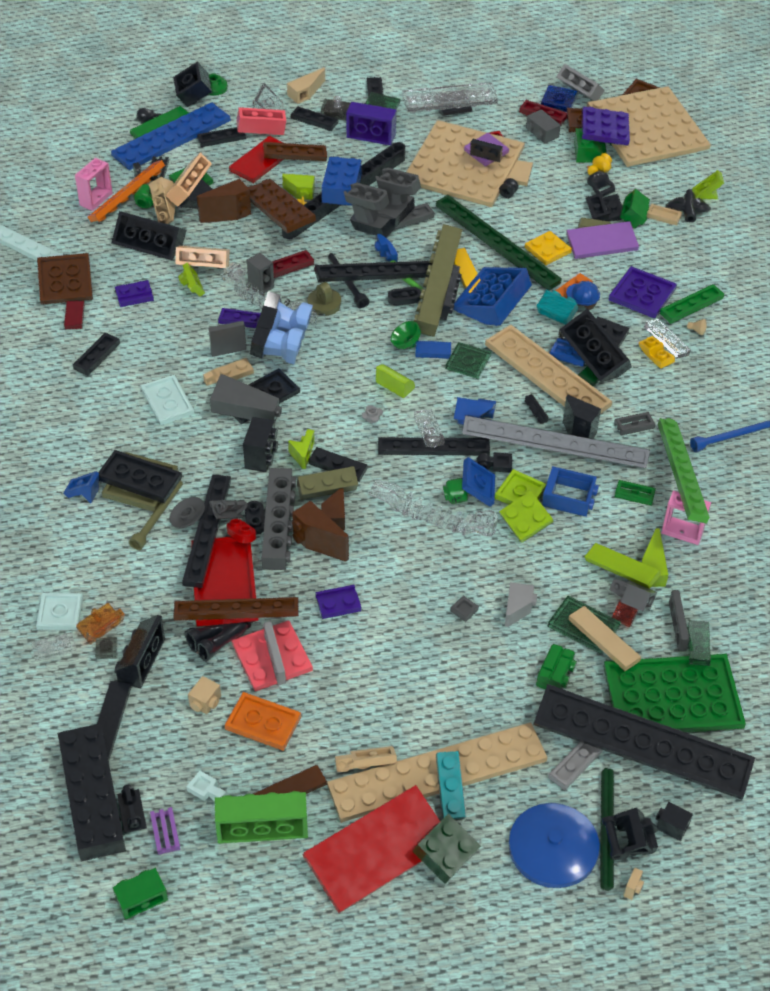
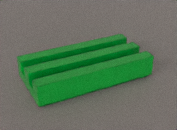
[614,480,656,506]

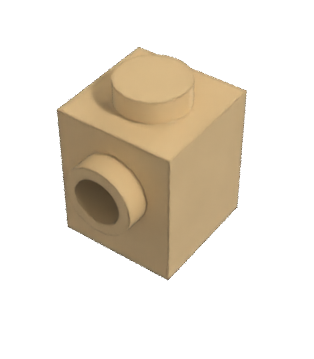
[188,676,221,714]

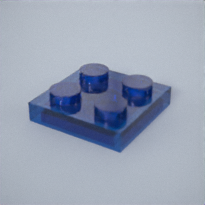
[541,85,578,112]

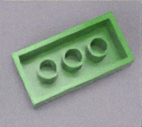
[215,791,308,844]

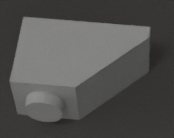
[505,582,537,627]

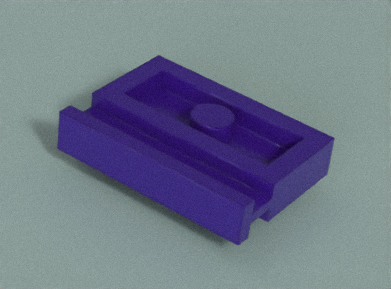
[115,280,154,307]
[315,584,362,619]

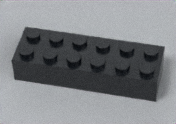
[57,723,126,862]

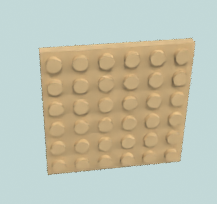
[587,86,711,167]
[407,120,525,207]

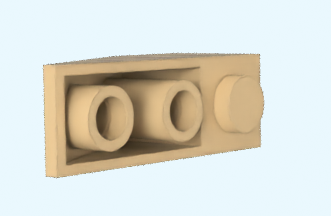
[287,68,325,104]
[149,177,176,224]

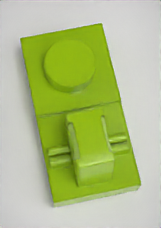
[178,263,205,297]

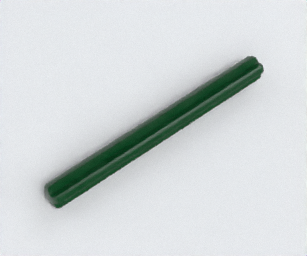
[600,768,614,891]

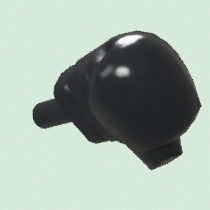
[136,108,162,124]

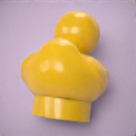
[587,153,612,175]

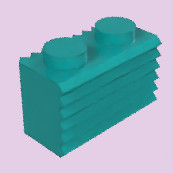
[536,290,578,325]

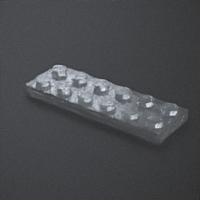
[402,82,498,113]

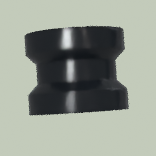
[499,178,519,199]

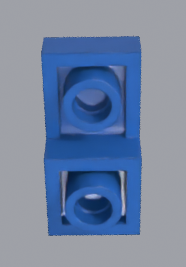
[375,234,398,262]

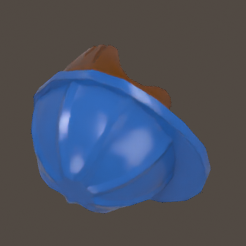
[566,281,600,310]

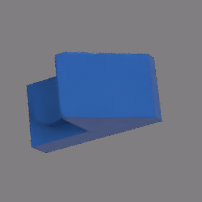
[63,471,99,503]

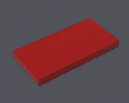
[229,136,284,183]

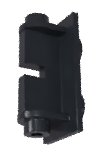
[117,784,147,833]

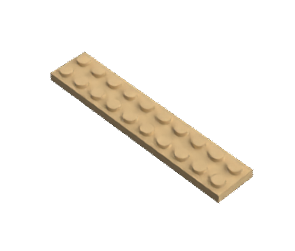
[327,722,548,823]

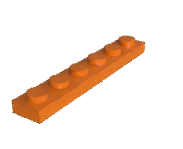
[88,160,165,222]

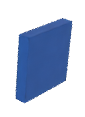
[462,457,495,506]

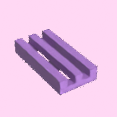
[150,807,180,855]

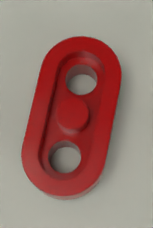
[226,519,256,543]

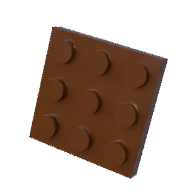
[37,253,93,305]

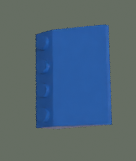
[453,267,532,326]

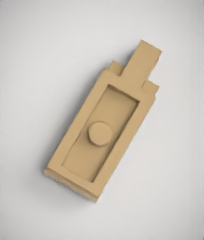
[203,358,254,386]
[335,746,397,772]

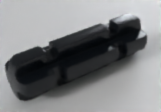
[525,394,549,424]

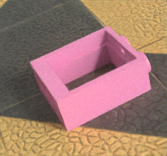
[75,158,113,211]
[661,490,711,545]

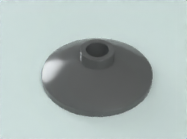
[169,497,205,528]

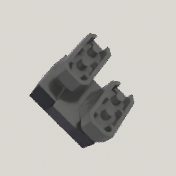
[344,168,421,237]

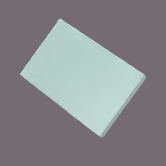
[140,375,194,425]

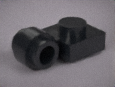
[476,452,512,473]

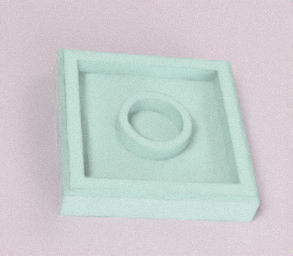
[36,593,83,630]

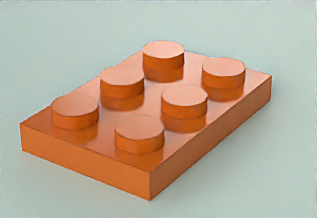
[225,692,301,751]

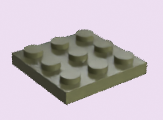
[102,452,178,512]

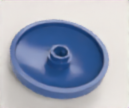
[509,803,600,888]

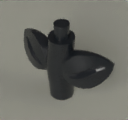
[665,189,711,223]

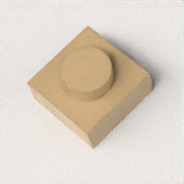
[623,867,644,900]

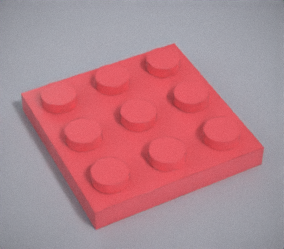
[232,620,313,692]

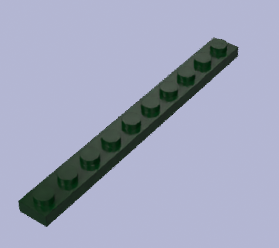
[436,195,562,291]

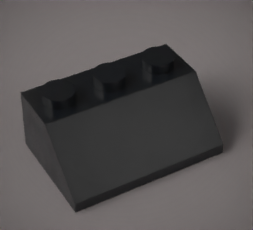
[114,615,165,689]

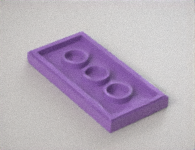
[566,221,639,259]

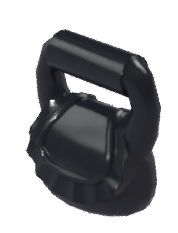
[587,171,616,197]

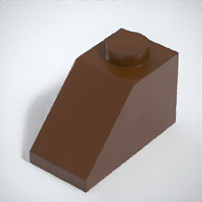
[321,488,345,530]

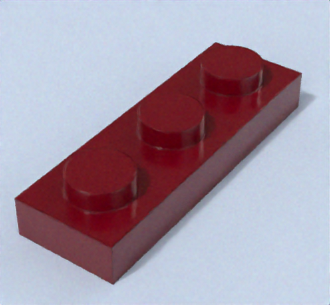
[519,100,568,125]
[272,249,314,278]

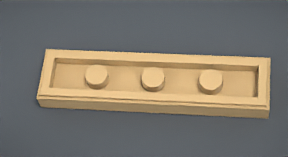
[569,606,641,671]

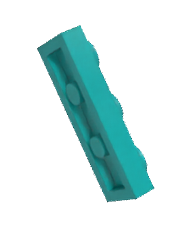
[436,751,466,819]

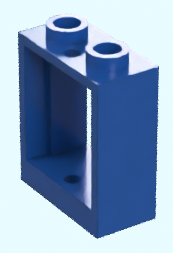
[542,466,599,517]

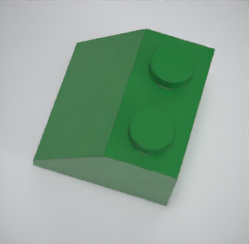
[574,128,607,163]

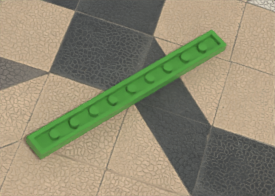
[657,418,709,524]

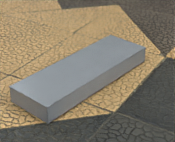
[263,621,286,685]
[548,742,604,791]

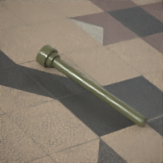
[129,480,183,550]

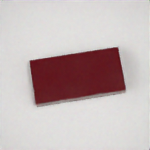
[64,301,85,330]

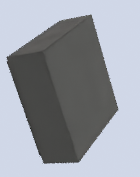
[450,595,479,622]

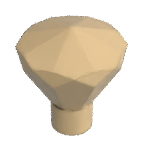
[687,319,707,335]

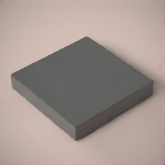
[208,321,246,357]

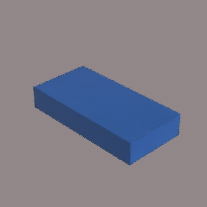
[415,341,451,359]

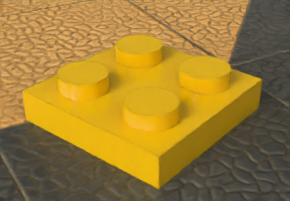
[525,231,572,265]

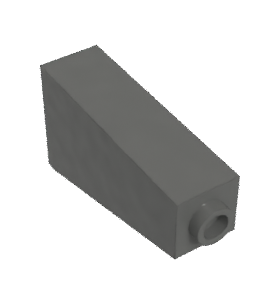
[210,374,282,422]

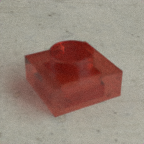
[611,600,639,628]

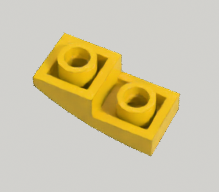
[639,336,675,368]

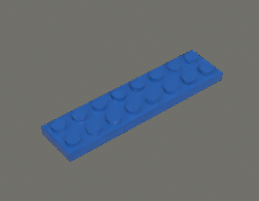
[111,102,231,171]

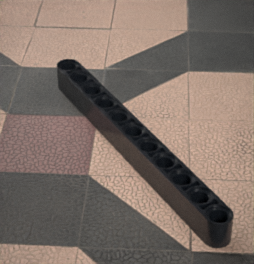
[282,142,406,239]

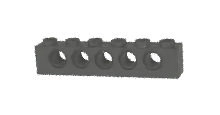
[261,468,296,570]

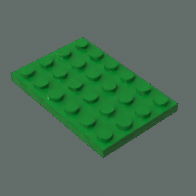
[603,653,746,733]

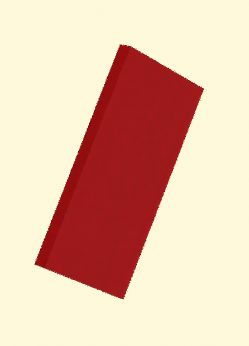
[191,537,259,627]
[303,785,440,914]

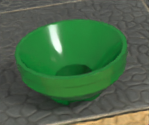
[209,73,228,96]
[390,321,421,349]

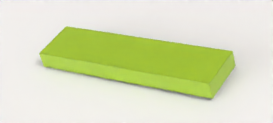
[585,543,661,589]

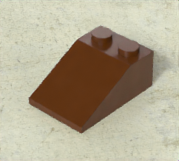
[197,178,251,223]
[292,501,349,562]

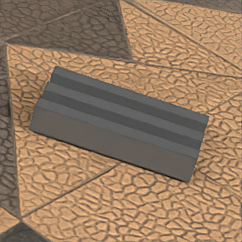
[614,412,656,436]

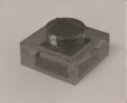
[95,637,118,659]

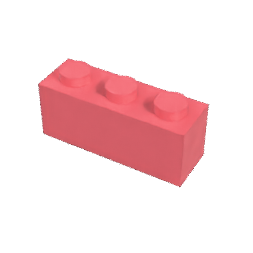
[236,107,286,135]

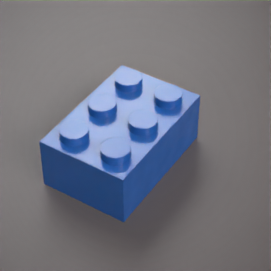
[322,156,362,206]

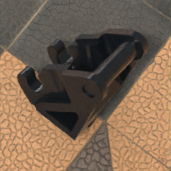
[602,807,659,860]

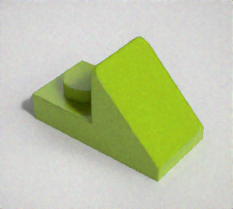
[692,170,724,200]
[288,429,315,469]

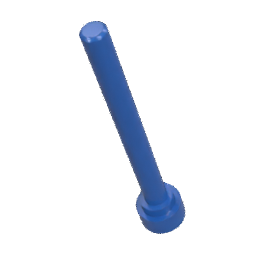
[690,420,770,452]

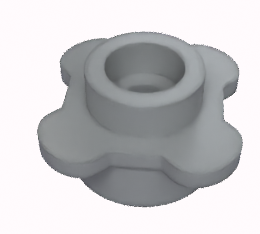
[362,405,383,423]

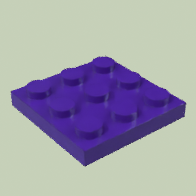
[582,106,630,146]
[608,266,677,319]

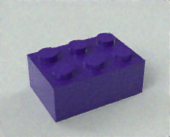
[346,102,397,145]

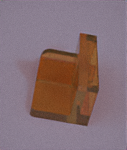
[76,603,125,645]

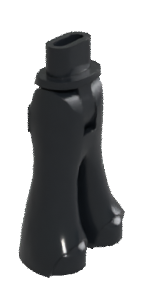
[185,621,255,662]

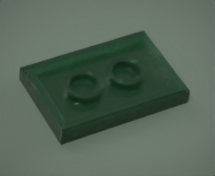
[547,595,621,654]

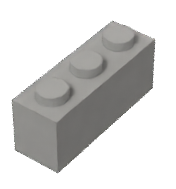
[556,64,605,101]

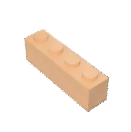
[165,152,212,207]

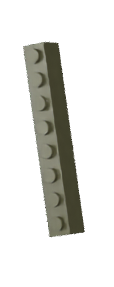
[414,224,463,337]

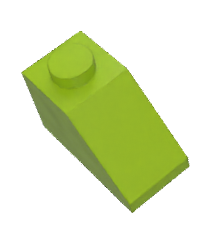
[282,174,315,200]

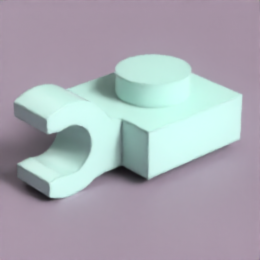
[186,771,226,802]

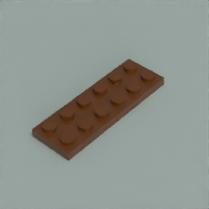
[248,179,316,233]

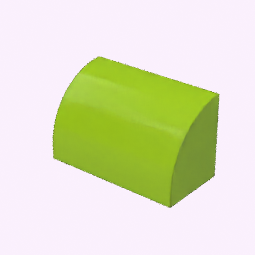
[376,364,415,398]

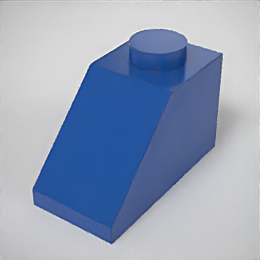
[454,397,495,425]

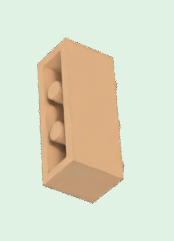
[175,246,230,268]

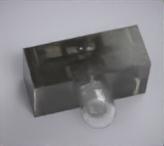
[321,95,351,121]

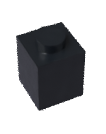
[655,802,693,841]

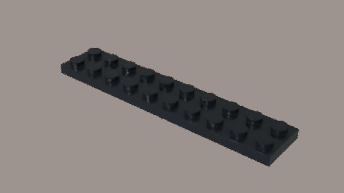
[533,684,755,800]

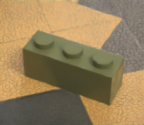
[297,466,358,500]

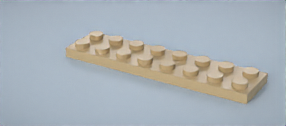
[485,325,612,414]

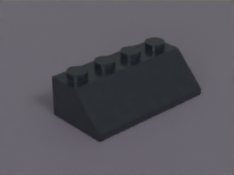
[111,211,187,260]
[559,308,632,382]

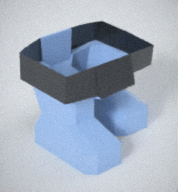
[250,291,313,364]

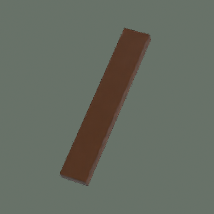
[173,597,299,621]

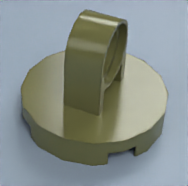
[307,282,341,316]

